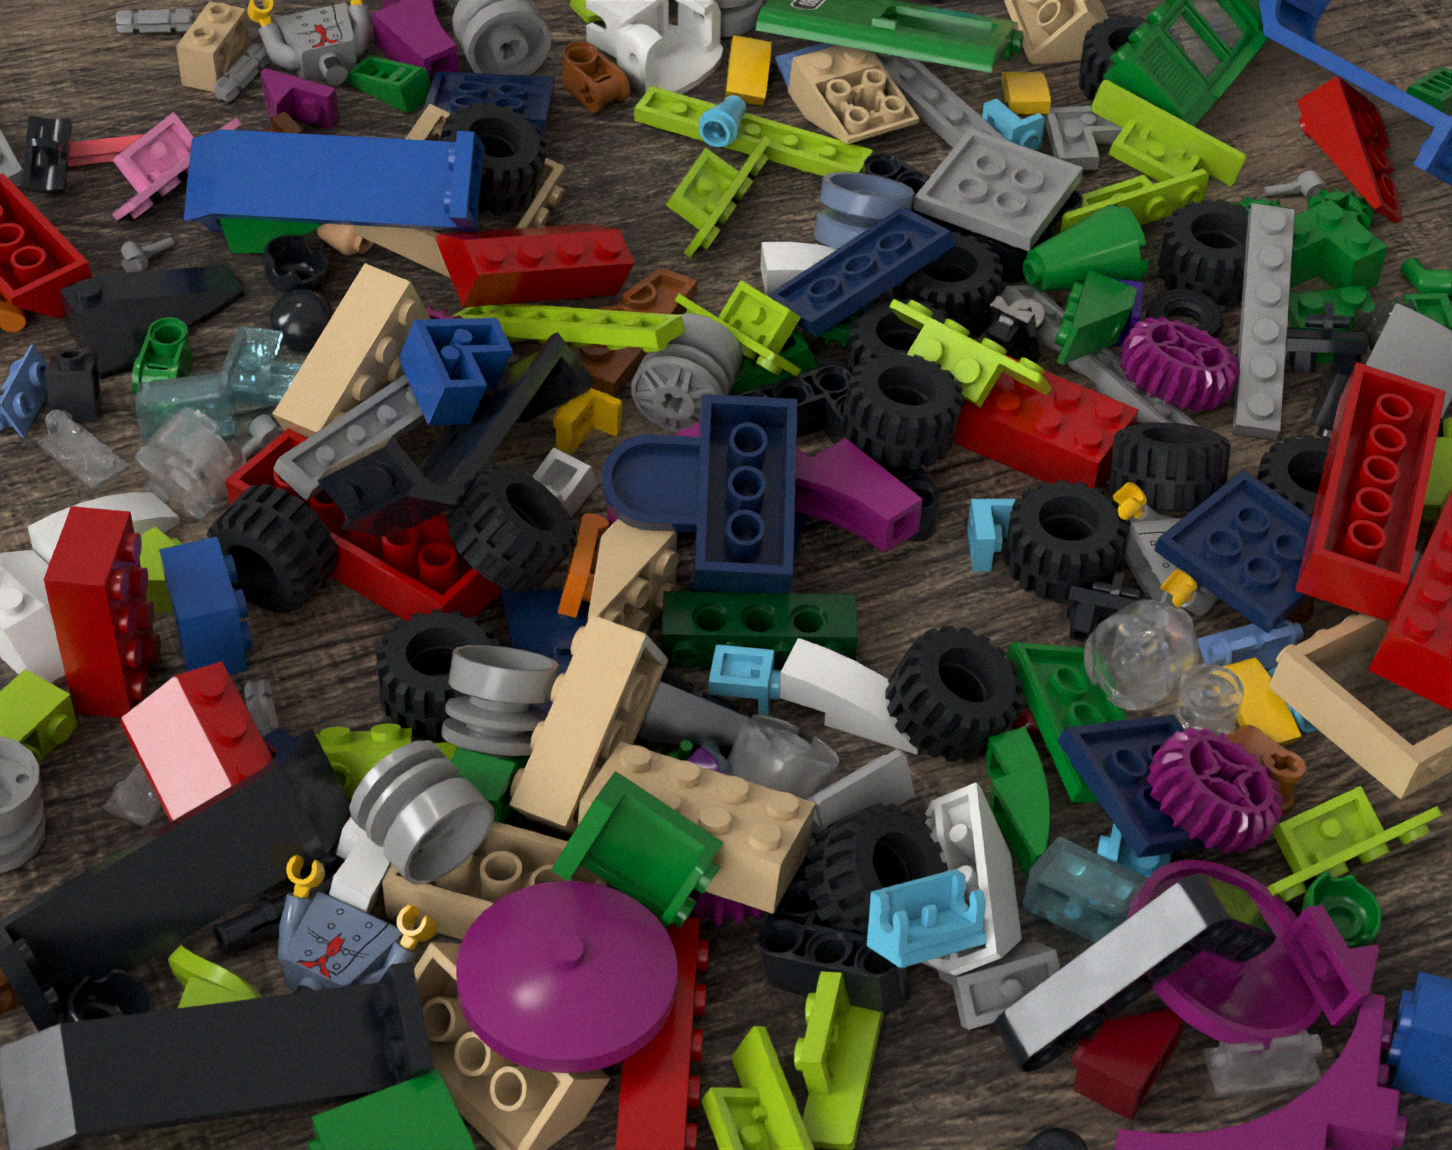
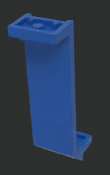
[1259,0,1452,185]
[183,129,486,233]

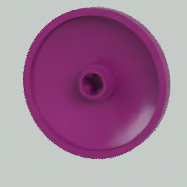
[1128,860,1322,1050]
[456,881,678,1073]

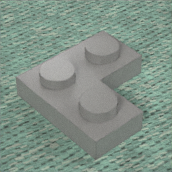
[1044,106,1123,170]

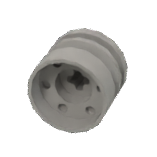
[631,313,743,433]
[441,645,559,756]
[0,736,46,874]
[349,741,494,885]

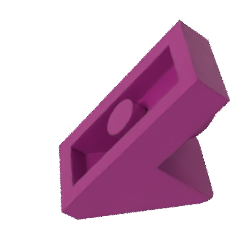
[261,68,339,130]
[1280,905,1379,1027]

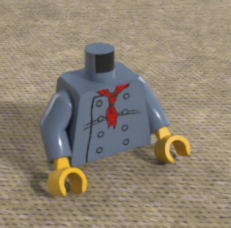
[278,855,437,994]

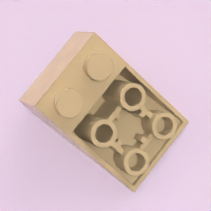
[788,45,919,144]
[588,519,679,634]

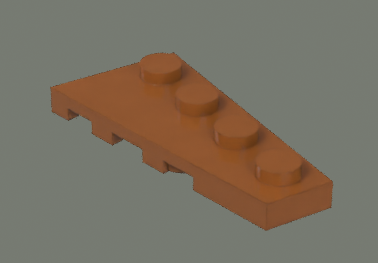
[566,267,698,397]

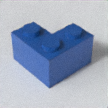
[398,318,512,426]
[159,537,253,675]
[1386,971,1452,1105]

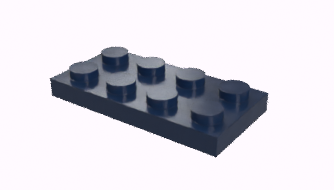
[767,207,955,337]

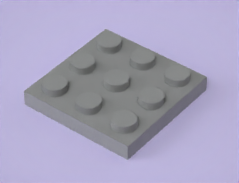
[914,128,1083,251]

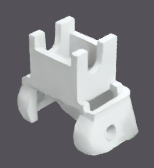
[586,0,724,97]

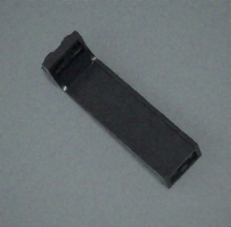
[317,332,595,538]
[0,727,351,1032]
[0,962,434,1150]

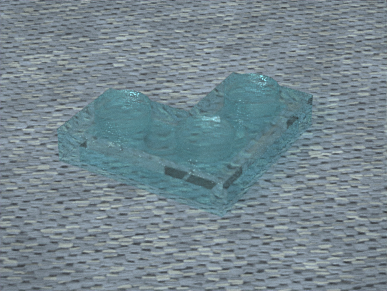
[215,326,303,405]

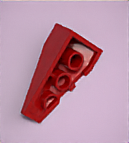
[1297,76,1402,224]

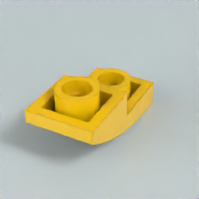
[724,35,772,106]
[1001,72,1051,116]
[1209,657,1302,746]

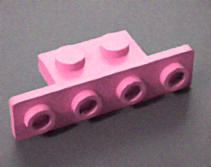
[112,112,241,221]

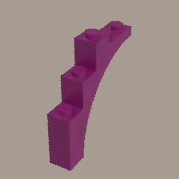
[372,0,459,84]
[608,422,922,553]
[1114,993,1407,1150]

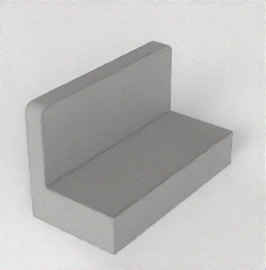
[806,749,915,834]
[938,941,1060,1030]

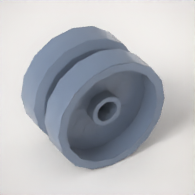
[813,172,915,249]

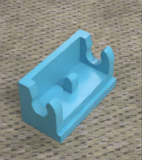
[867,869,986,968]

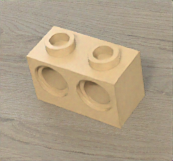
[176,1,250,92]

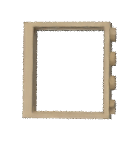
[353,104,565,278]
[1268,613,1452,799]

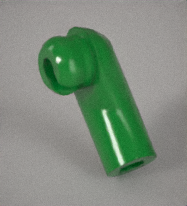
[1400,257,1452,297]

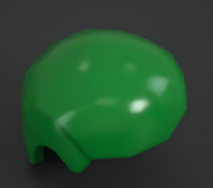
[1302,871,1382,949]

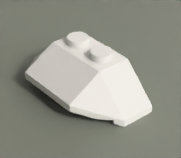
[0,550,67,687]
[920,783,1022,976]

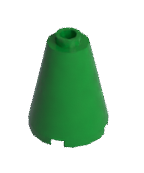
[1023,203,1148,291]

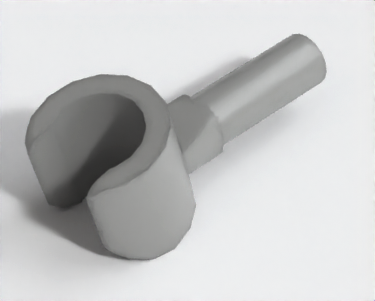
[1264,170,1325,202]
[121,237,174,273]
[227,415,280,470]

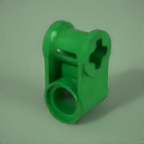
[132,317,193,400]

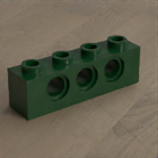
[662,591,858,669]

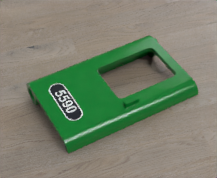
[756,0,1024,73]

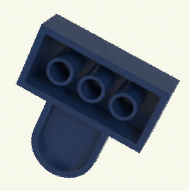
[602,394,797,593]

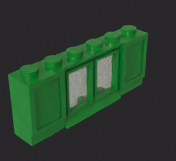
[1102,0,1269,127]

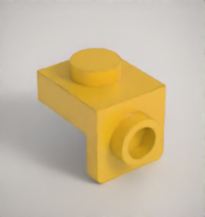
[553,388,622,455]

